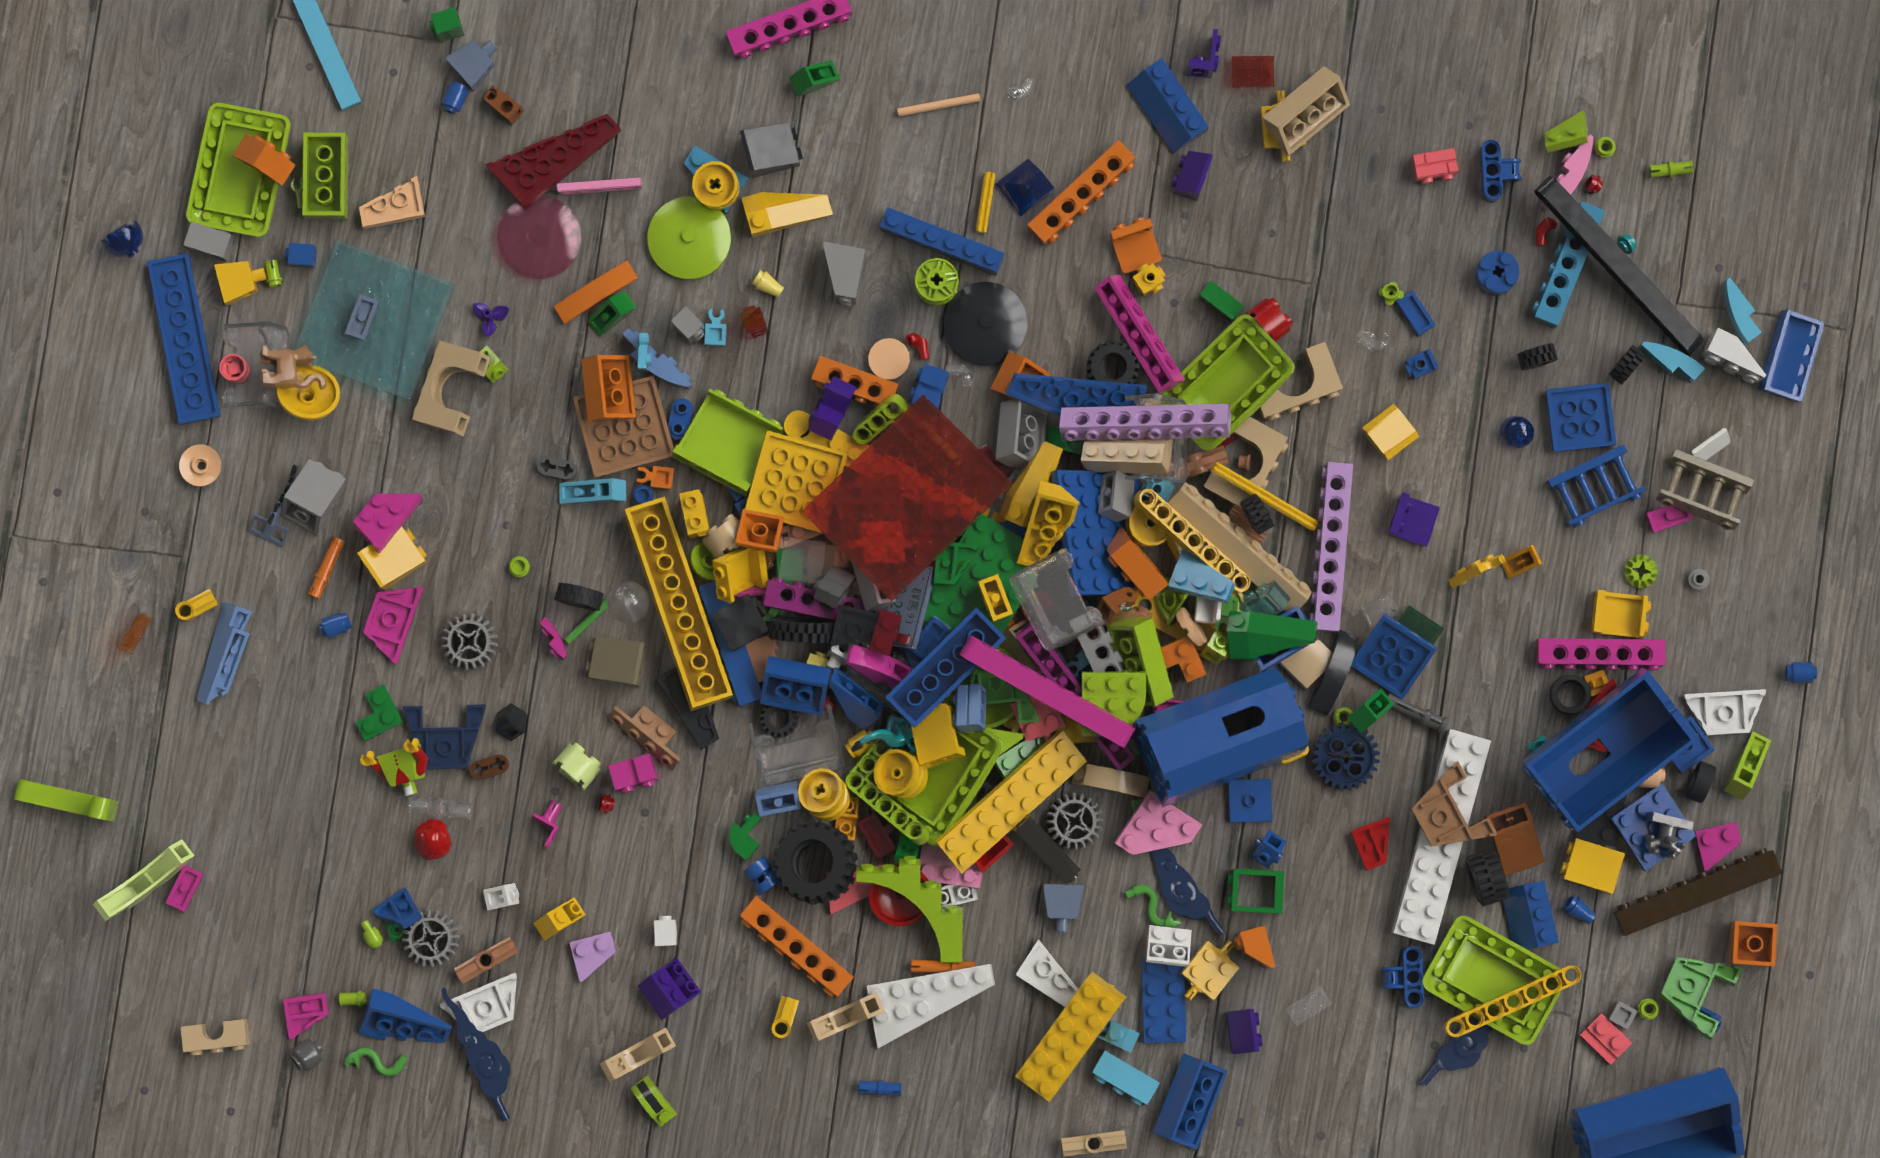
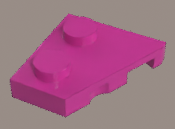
[283,992,329,1040]

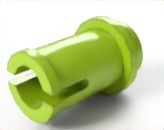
[264,260,283,288]
[339,990,367,1007]

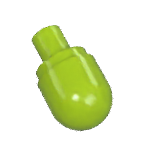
[361,920,383,949]

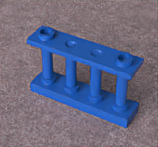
[1546,445,1646,528]

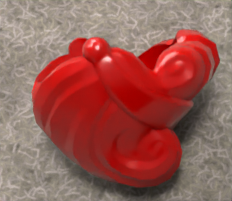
[414,819,452,860]

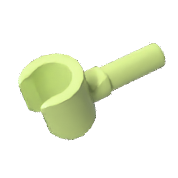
[291,177,303,208]

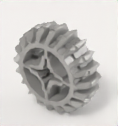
[441,613,498,670]
[1046,793,1103,850]
[402,910,460,967]

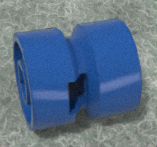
[743,856,780,896]

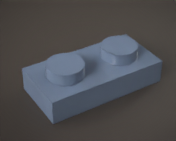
[345,294,380,341]

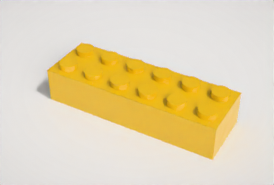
[1015,972,1127,1102]

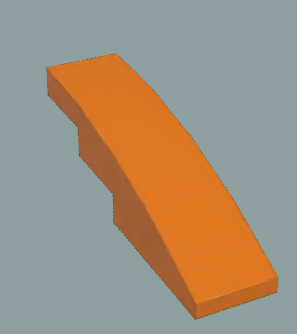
[554,261,638,324]

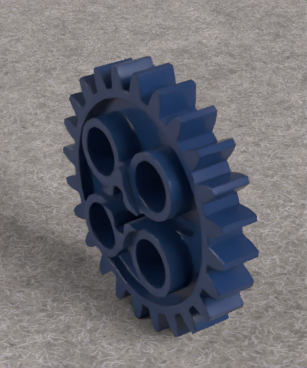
[1311,722,1380,791]

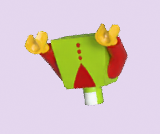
[360,738,428,796]

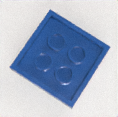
[1545,383,1616,453]
[1351,613,1437,700]
[1609,783,1696,871]

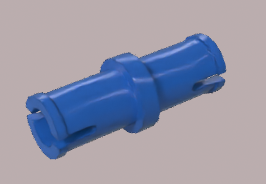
[858,1080,902,1097]

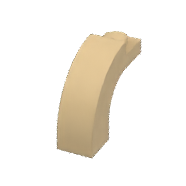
[1071,764,1150,798]
[807,992,885,1042]
[600,1028,676,1082]

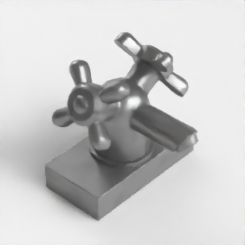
[1644,812,1694,859]

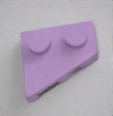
[570,931,616,982]

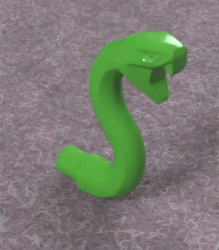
[1125,884,1181,928]
[344,1047,408,1077]

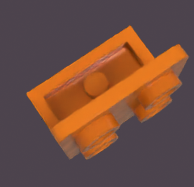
[1110,217,1162,274]

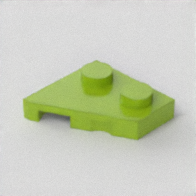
[1544,110,1588,153]

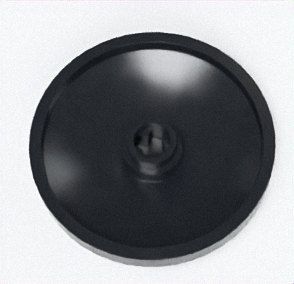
[944,282,1028,366]

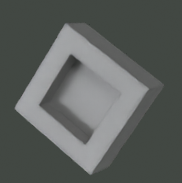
[1608,1001,1638,1030]

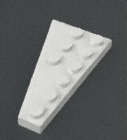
[867,964,995,1049]

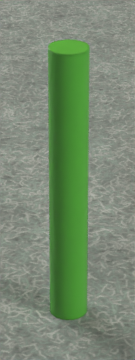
[564,595,615,645]

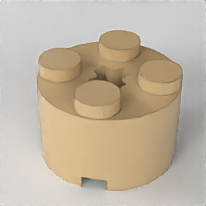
[702,514,741,559]

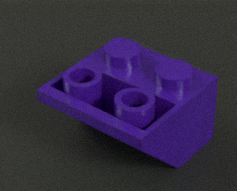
[638,958,701,1020]
[1226,1008,1263,1054]

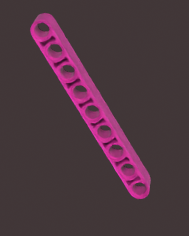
[960,636,1135,748]

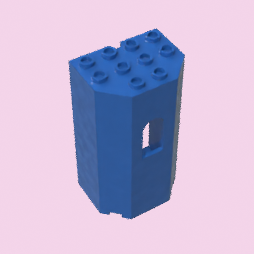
[1132,667,1309,808]
[1521,668,1700,832]
[1570,1067,1745,1158]

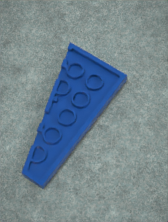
[1005,373,1147,416]

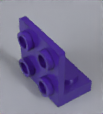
[1186,29,1221,78]
[1387,492,1440,547]

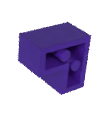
[808,377,856,441]

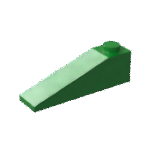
[1227,611,1318,660]

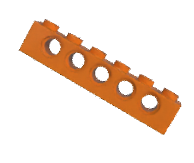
[1027,140,1136,246]
[740,896,854,997]

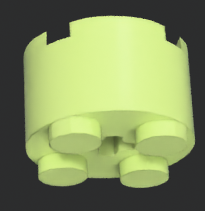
[552,742,601,791]

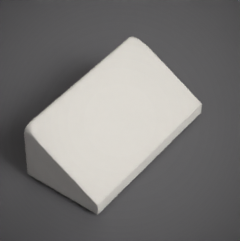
[1689,428,1730,461]

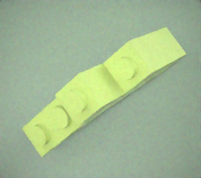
[93,839,195,921]

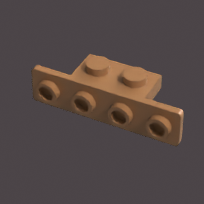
[608,706,680,770]

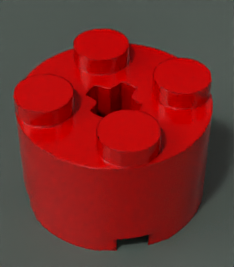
[1245,298,1293,342]

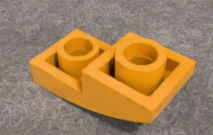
[835,797,860,843]

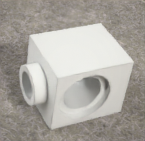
[654,916,677,946]

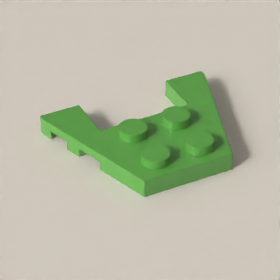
[970,666,1040,723]
[1659,957,1742,1040]

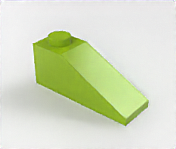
[1724,731,1771,800]

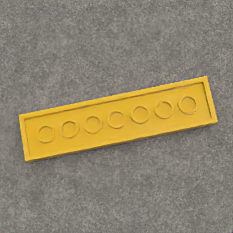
[935,729,1087,873]

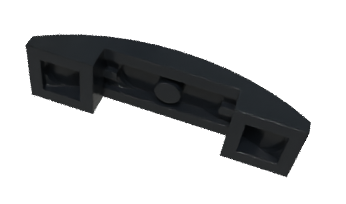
[1308,629,1359,715]

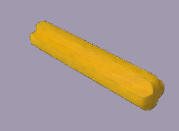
[976,172,995,233]

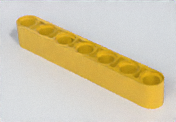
[1134,489,1250,593]
[1444,965,1581,1037]

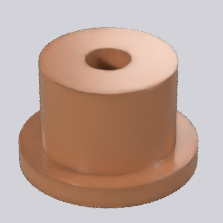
[1238,454,1252,471]

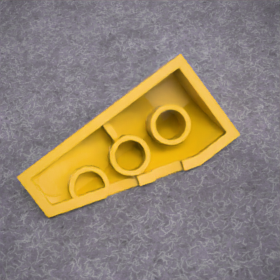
[1017,480,1079,568]

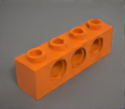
[811,356,899,408]

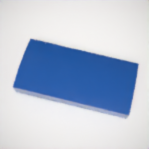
[1758,309,1825,402]

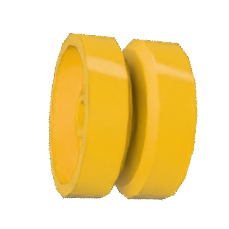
[692,161,740,210]
[1125,500,1174,547]
[874,749,928,800]
[798,768,851,822]

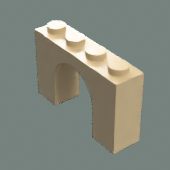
[412,340,491,437]
[1259,342,1343,421]
[1202,417,1289,508]

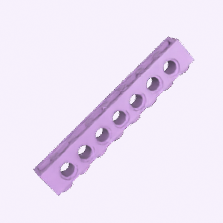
[1059,404,1232,441]
[1309,462,1353,633]

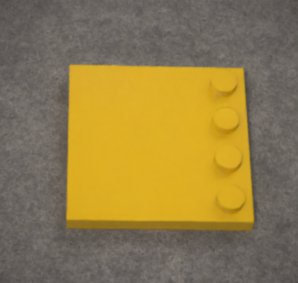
[745,430,848,534]

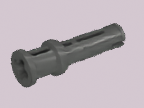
[1388,693,1448,734]

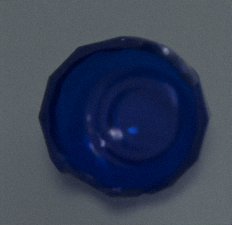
[1500,415,1534,448]

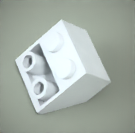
[1145,925,1192,967]

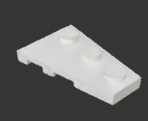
[1015,939,1078,1007]

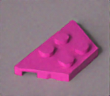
[353,494,422,554]
[363,586,424,665]

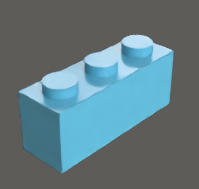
[1092,1050,1160,1106]

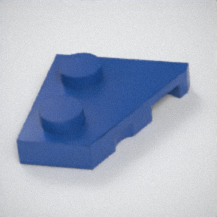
[372,887,422,929]

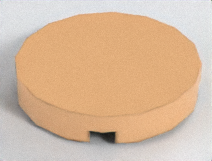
[868,338,910,380]
[1176,608,1207,646]

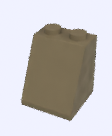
[586,636,647,687]

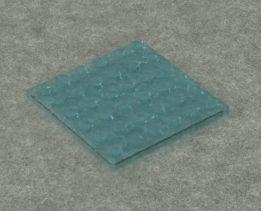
[295,240,455,401]

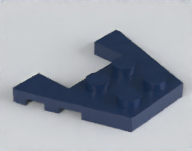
[403,704,486,770]

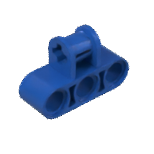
[1479,139,1522,203]
[1381,946,1424,1008]

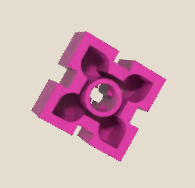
[608,754,659,794]

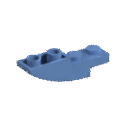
[623,328,692,389]

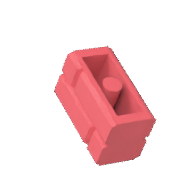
[1411,148,1458,185]

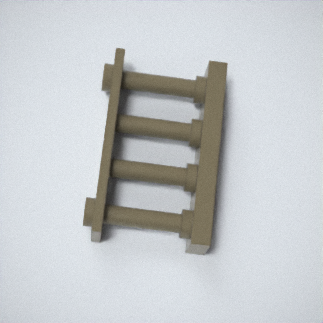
[1655,449,1754,530]

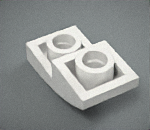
[941,885,978,907]

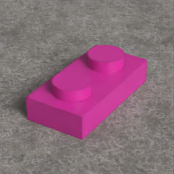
[1646,506,1693,533]
[165,865,204,912]

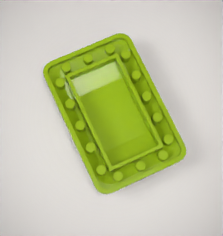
[186,103,291,237]
[1160,314,1295,451]
[884,702,1003,846]
[1422,916,1567,1045]

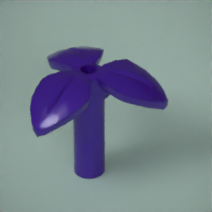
[473,303,509,337]

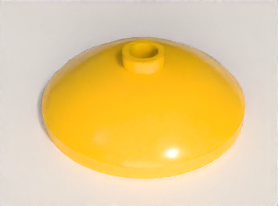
[276,365,340,420]

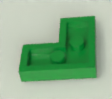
[356,685,403,741]

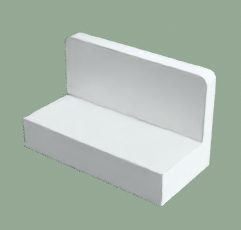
[1194,596,1222,625]

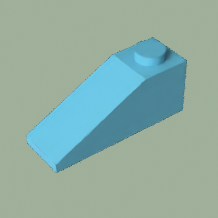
[559,478,626,504]

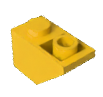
[533,897,586,941]

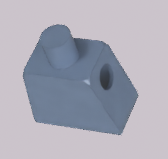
[446,40,498,91]
[1043,884,1084,932]

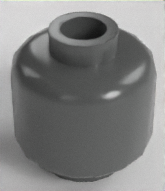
[290,1039,323,1071]

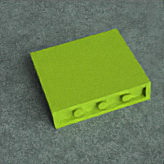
[673,388,783,497]

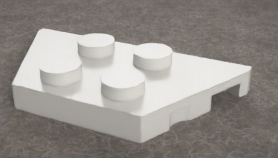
[1683,689,1766,735]
[440,973,517,1032]

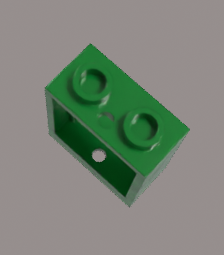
[1227,869,1284,914]

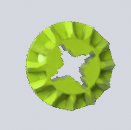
[1624,554,1658,588]

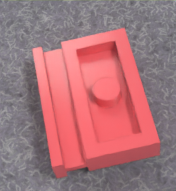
[1580,1013,1632,1065]

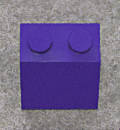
[1172,151,1213,201]

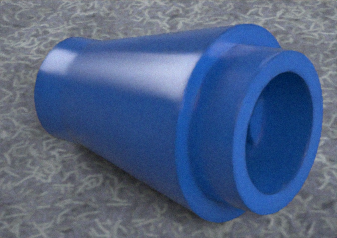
[1563,895,1596,924]

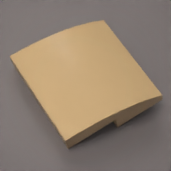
[1279,638,1332,690]

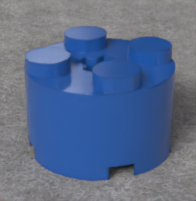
[1475,251,1520,296]

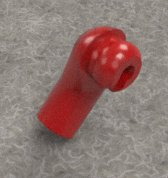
[1535,217,1557,247]
[905,333,930,360]

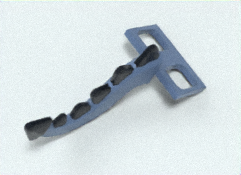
[249,464,298,546]

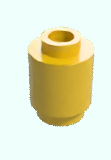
[845,729,874,759]

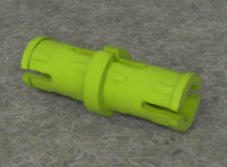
[1650,160,1693,178]

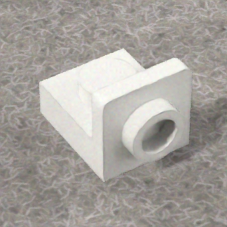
[483,883,519,911]

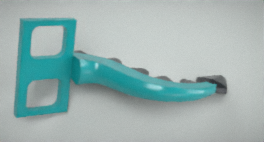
[851,719,916,754]

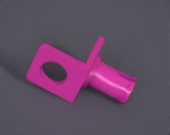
[532,800,563,851]

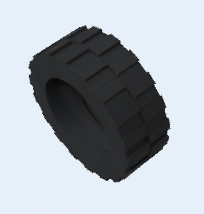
[555,583,604,611]

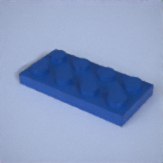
[1141,958,1186,1043]

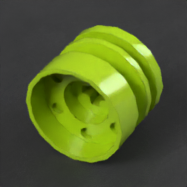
[915,258,959,307]

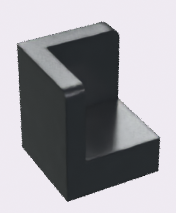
[495,703,527,741]

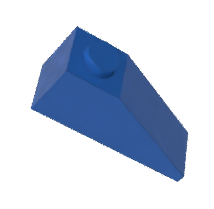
[828,667,884,730]

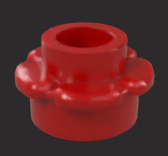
[1585,175,1603,195]
[599,794,615,814]

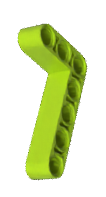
[853,394,962,479]
[845,742,930,845]
[14,779,119,822]

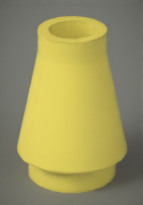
[752,270,784,298]

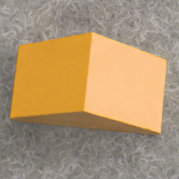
[1502,545,1542,579]

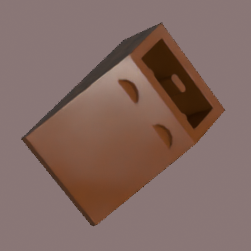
[1483,802,1545,876]

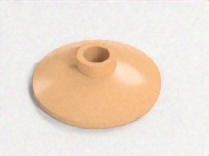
[179,444,222,486]

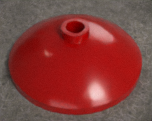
[869,864,929,926]

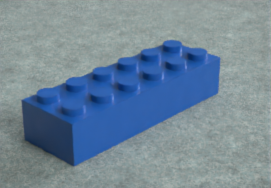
[885,608,1006,728]

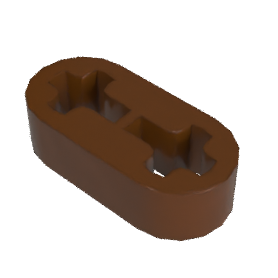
[469,754,509,780]

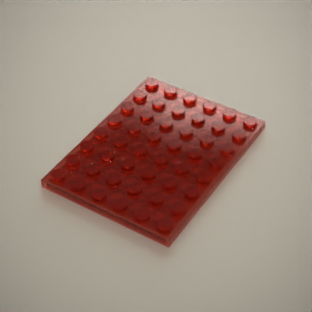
[802,394,1013,602]

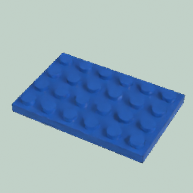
[1051,470,1136,596]

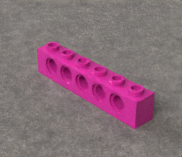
[726,0,852,59]
[1094,275,1185,393]
[1536,638,1666,670]

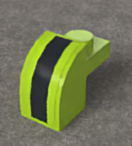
[631,1075,677,1127]

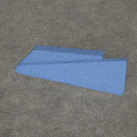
[197,602,252,705]

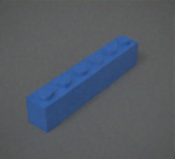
[880,207,1004,276]
[698,581,762,707]

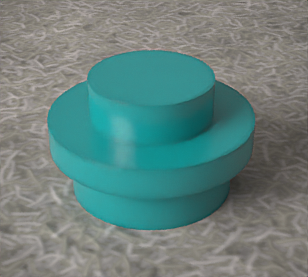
[1617,234,1637,254]

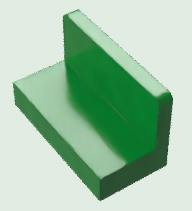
[1198,281,1244,323]

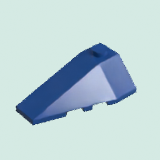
[358,989,452,1043]

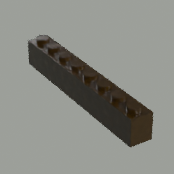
[1613,848,1783,936]

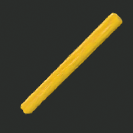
[1210,462,1318,531]

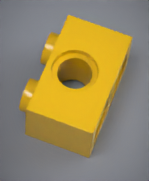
[977,574,1013,623]

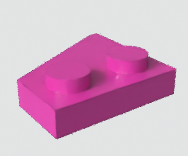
[1694,822,1741,871]

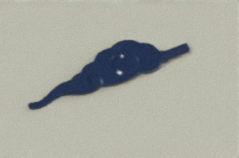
[1150,848,1225,937]
[442,988,511,1122]
[1420,1017,1492,1086]

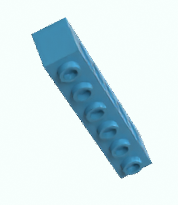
[1531,201,1605,329]

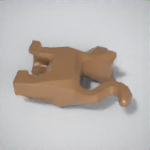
[260,345,326,390]

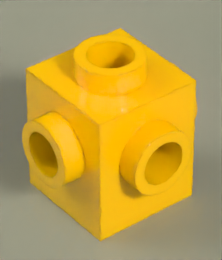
[1132,263,1166,297]

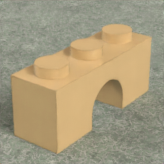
[181,1019,250,1056]

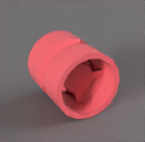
[219,354,251,384]

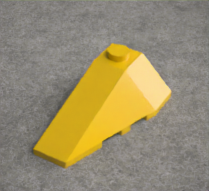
[741,192,833,238]
[1000,441,1063,527]

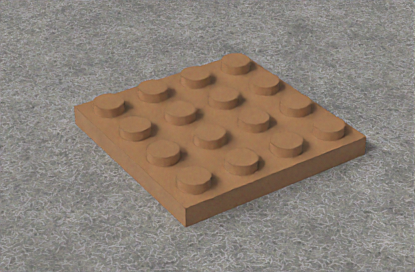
[573,375,674,479]

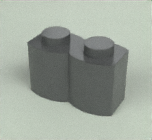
[813,566,856,609]

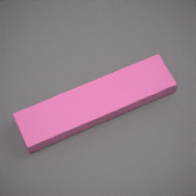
[557,178,642,195]

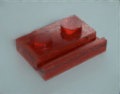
[1232,56,1274,88]

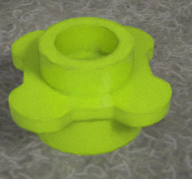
[1379,282,1404,306]

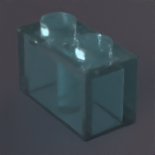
[1239,580,1291,615]

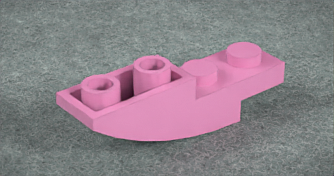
[1540,134,1593,211]

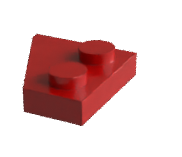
[1351,817,1390,871]

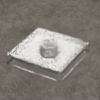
[779,537,827,584]

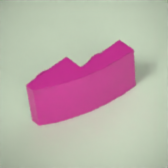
[540,617,568,660]

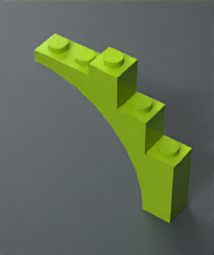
[856,856,963,963]

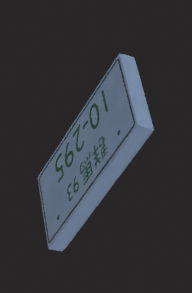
[885,563,935,650]

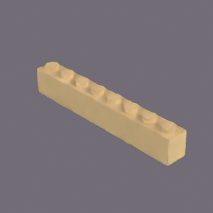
[1167,482,1312,612]

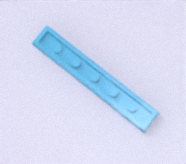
[293,0,361,111]

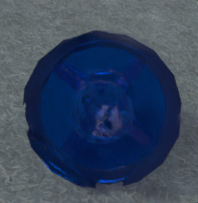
[100,219,144,258]

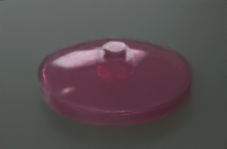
[497,195,581,279]

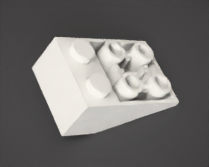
[1701,328,1766,384]

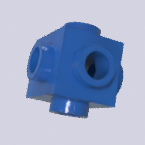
[1251,830,1287,869]

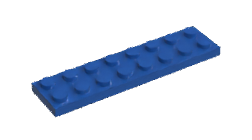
[147,253,221,425]

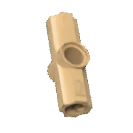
[1061,1130,1127,1157]

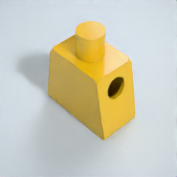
[214,261,267,306]

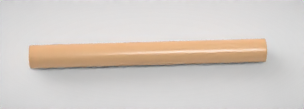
[897,93,981,117]

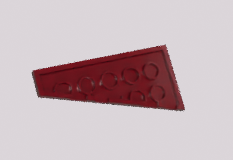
[485,114,621,210]

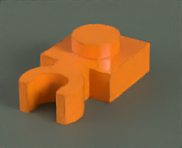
[637,466,675,490]

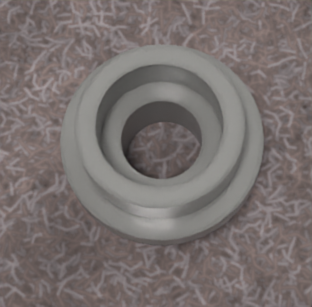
[1688,569,1710,590]

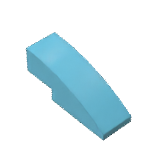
[1723,278,1762,345]
[1639,341,1705,383]

